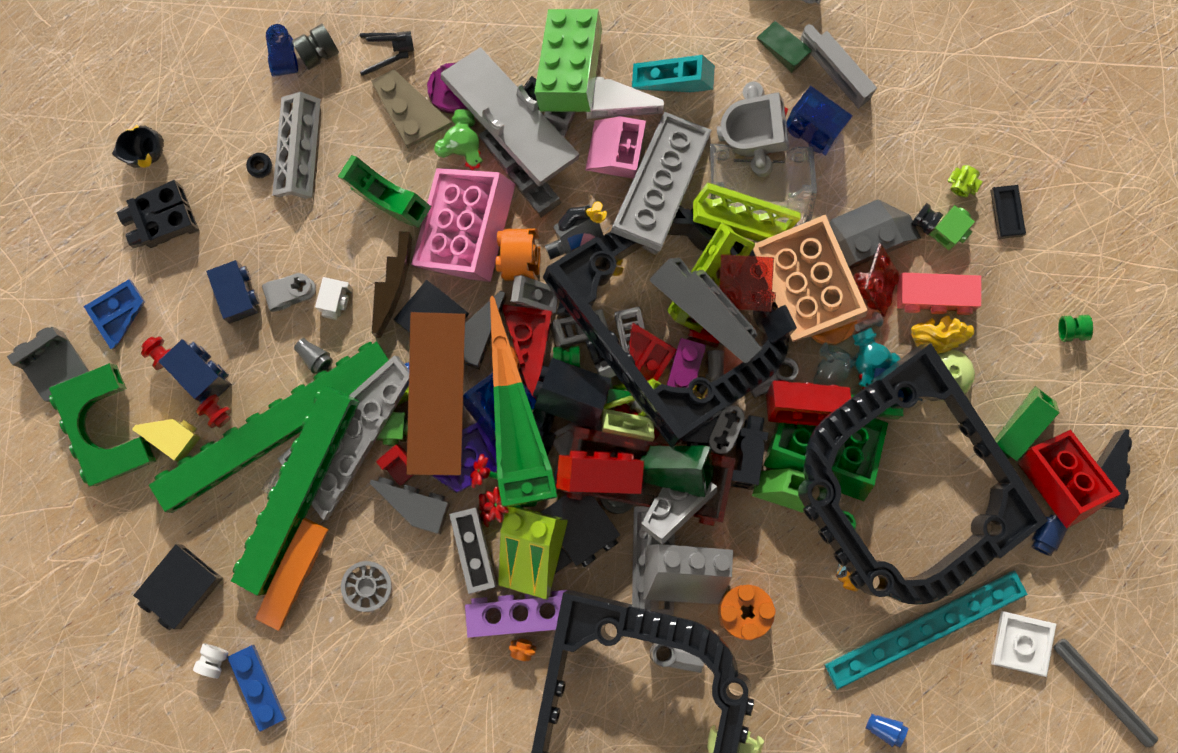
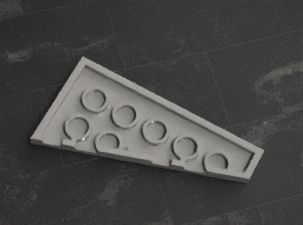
[278,355,409,520]

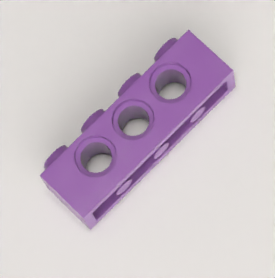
[465,590,567,638]

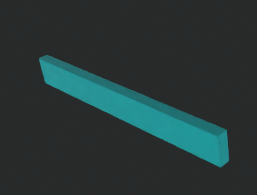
[824,570,1028,690]

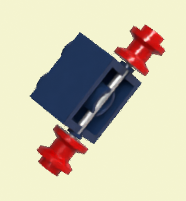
[141,336,232,428]

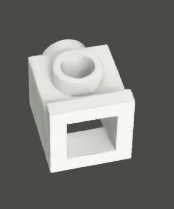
[315,277,353,320]

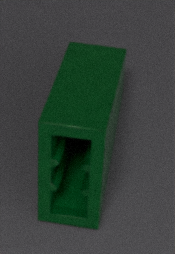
[641,446,714,497]

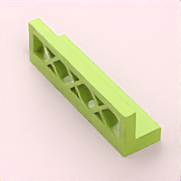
[693,182,801,242]
[667,222,755,333]

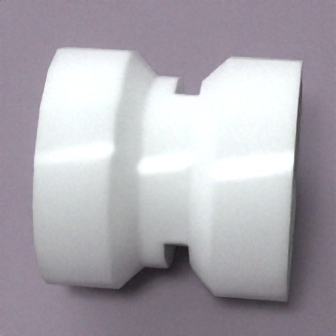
[193,643,229,679]

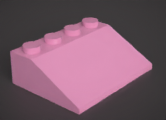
[411,168,515,282]

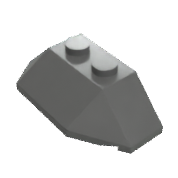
[829,199,921,269]

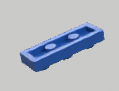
[227,645,286,732]

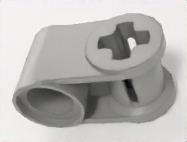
[262,273,316,312]

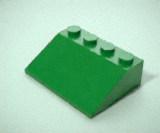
[763,418,888,502]

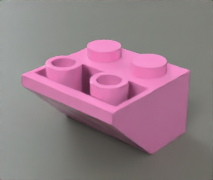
[585,116,646,179]

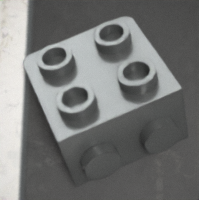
[7,327,89,402]

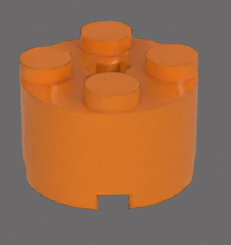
[496,229,541,281]
[718,585,776,640]

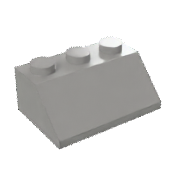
[643,544,733,604]

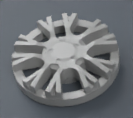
[341,561,392,612]

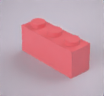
[897,273,981,315]

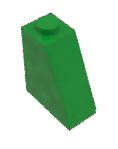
[995,386,1060,461]

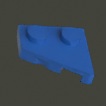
[83,279,145,349]

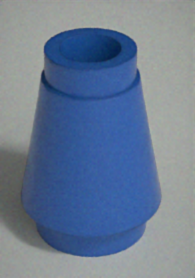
[865,714,909,748]

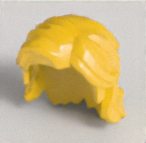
[911,316,974,354]

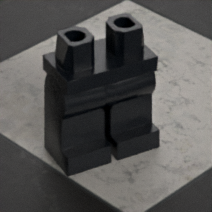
[117,180,200,248]
[726,415,768,490]

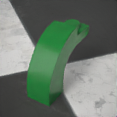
[338,155,432,228]

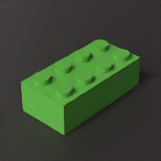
[535,9,602,112]

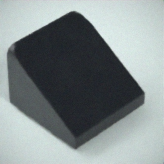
[761,305,797,343]

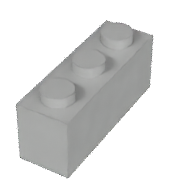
[449,508,497,594]

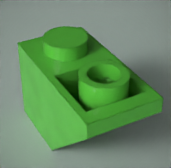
[752,468,806,513]

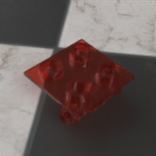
[853,244,899,317]
[720,254,776,312]

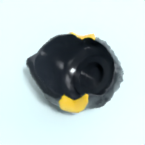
[112,125,164,168]

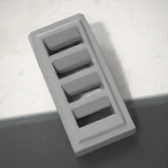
[614,307,645,352]
[550,309,609,348]

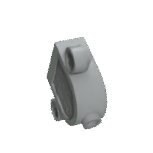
[717,82,789,177]

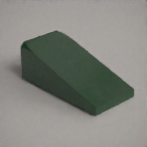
[757,21,812,73]

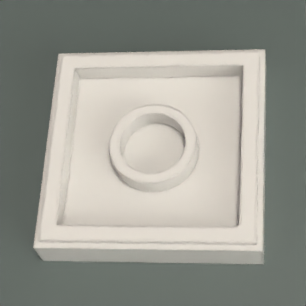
[991,611,1056,677]

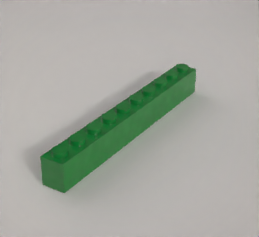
[149,341,389,513]

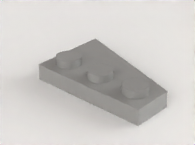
[641,482,717,545]

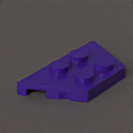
[431,414,497,493]

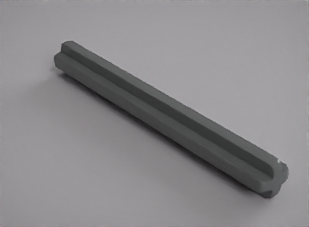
[1053,639,1158,748]

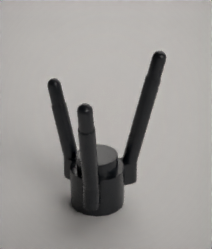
[359,31,414,76]

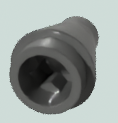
[294,338,333,374]

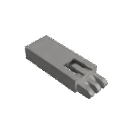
[801,24,877,109]

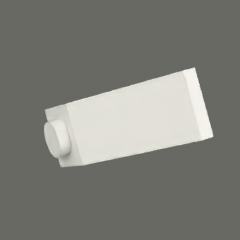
[586,77,664,119]

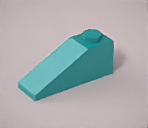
[632,55,715,93]

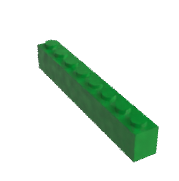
[231,386,360,596]

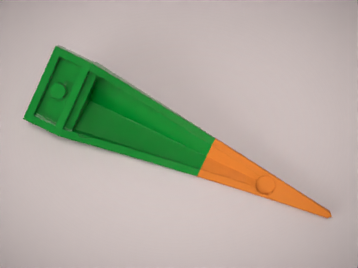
[490,296,557,508]

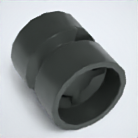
[291,24,339,70]

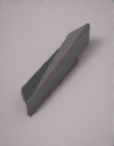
[650,258,762,363]

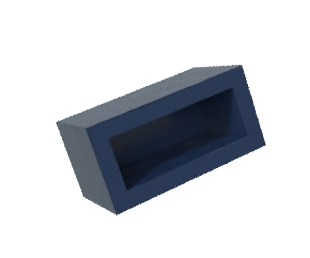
[206,260,260,324]

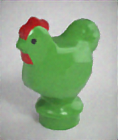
[434,109,483,171]

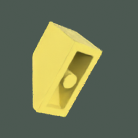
[132,419,201,462]

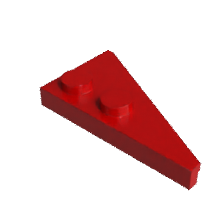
[502,305,553,400]

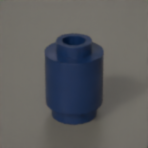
[1031,514,1068,556]

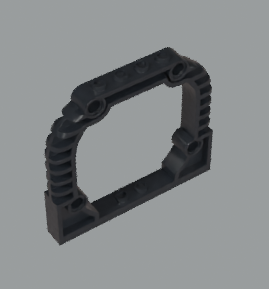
[543,206,789,448]
[798,343,1048,605]
[531,590,754,753]

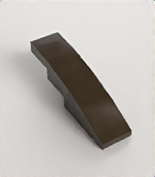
[372,231,413,338]

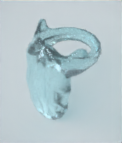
[813,342,858,387]

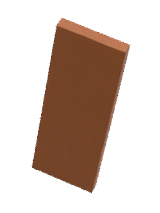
[406,312,465,475]

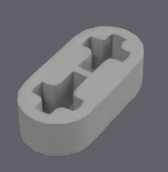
[708,405,745,455]

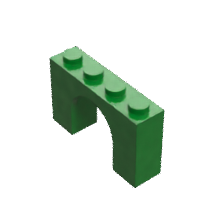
[49,363,156,487]

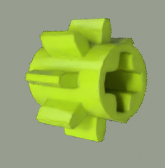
[948,165,983,198]

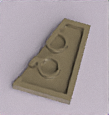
[371,69,452,148]

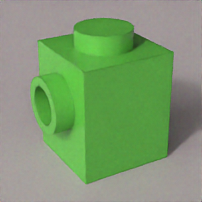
[929,205,975,250]
[376,412,408,446]

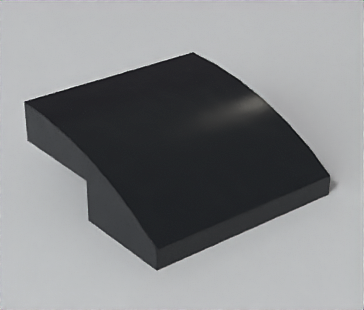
[393,280,469,333]

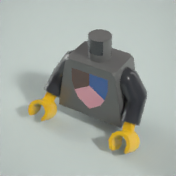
[544,202,624,276]

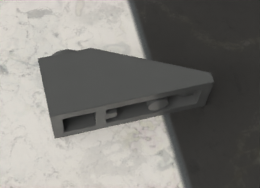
[464,291,507,370]

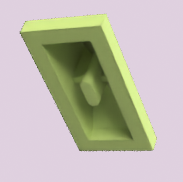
[601,409,655,442]

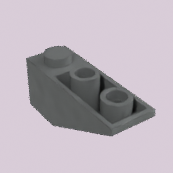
[370,477,450,535]

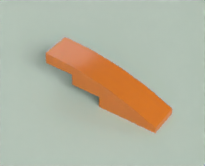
[255,518,329,631]

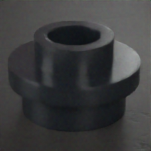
[246,153,273,178]

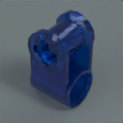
[266,24,298,77]

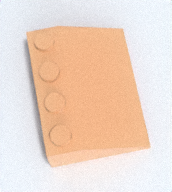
[753,215,868,342]

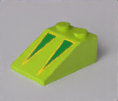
[498,506,568,600]

